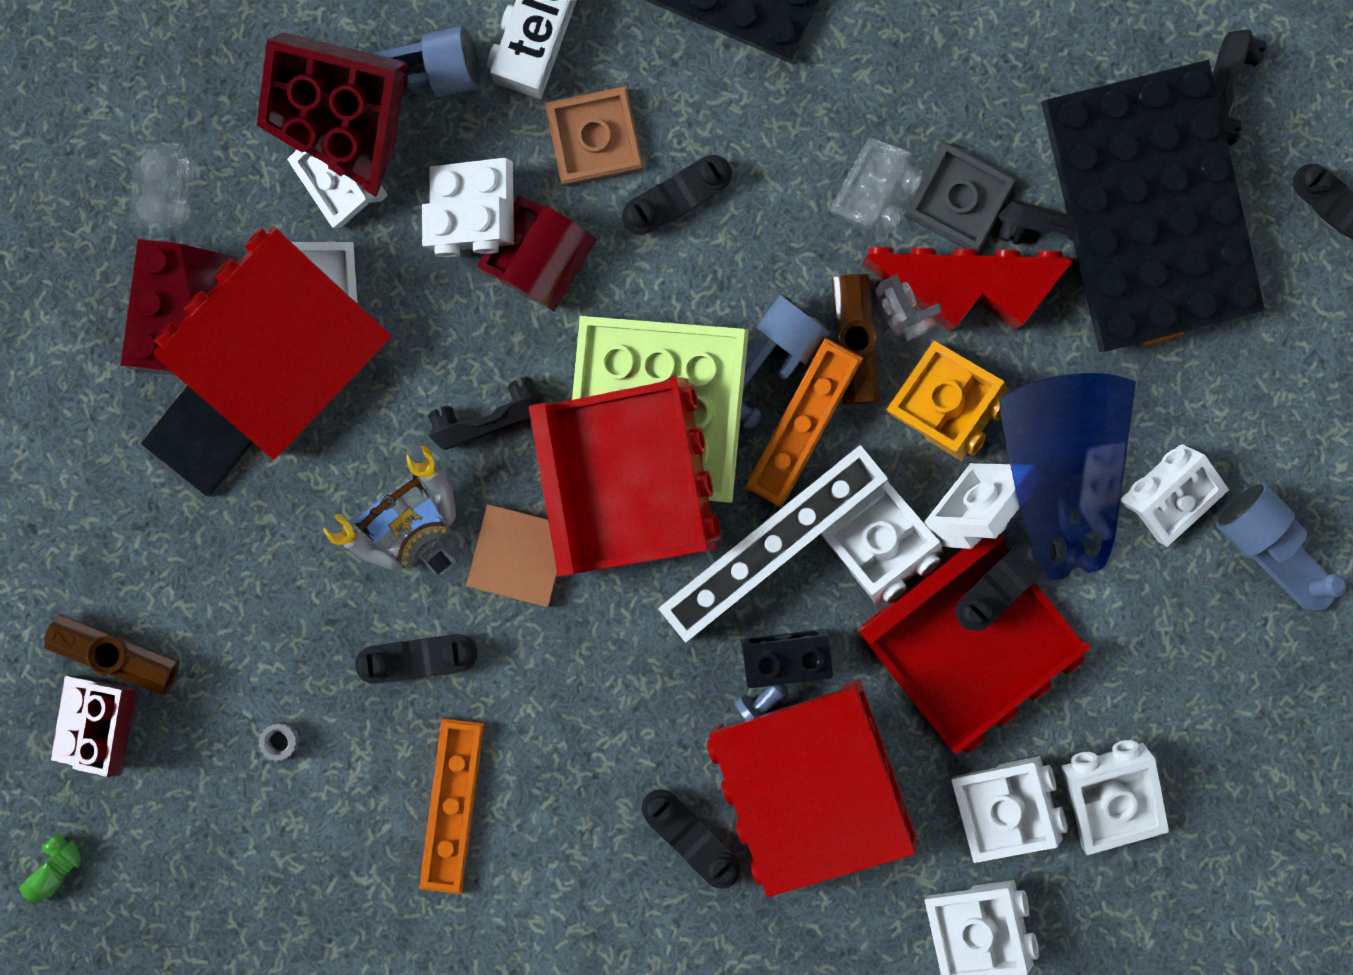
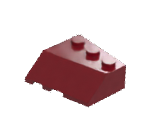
[256,32,408,197]
[120,238,236,376]

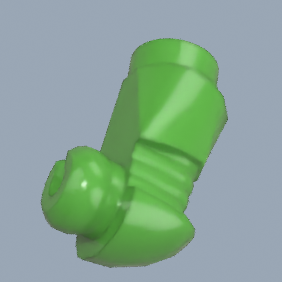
[19,833,81,905]

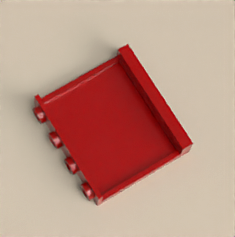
[153,225,392,460]
[529,376,721,577]
[856,534,1091,754]
[707,679,919,897]

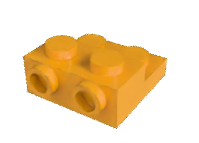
[886,341,1010,461]

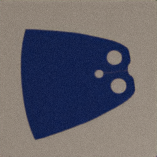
[999,373,1136,581]

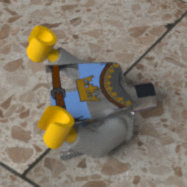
[323,446,457,578]

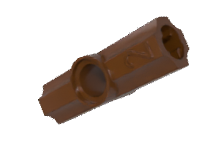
[831,274,880,405]
[44,614,180,695]

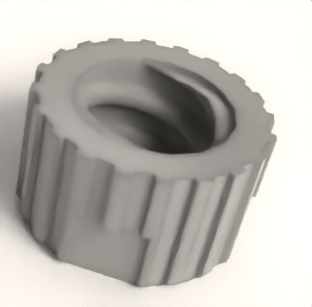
[258,721,300,761]

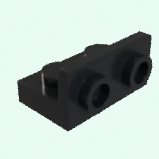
[740,629,833,688]

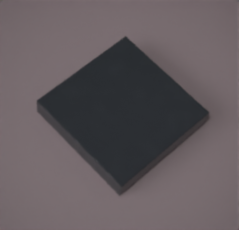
[141,386,253,497]

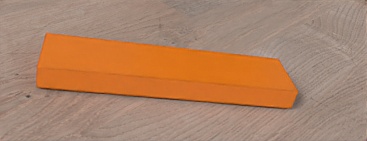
[744,338,864,508]
[419,718,485,894]

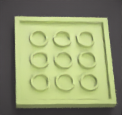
[572,316,749,503]

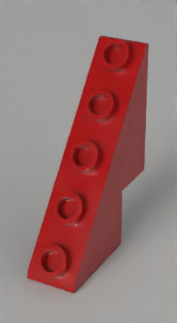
[862,247,1073,332]

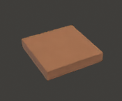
[545,86,644,187]
[466,504,557,607]

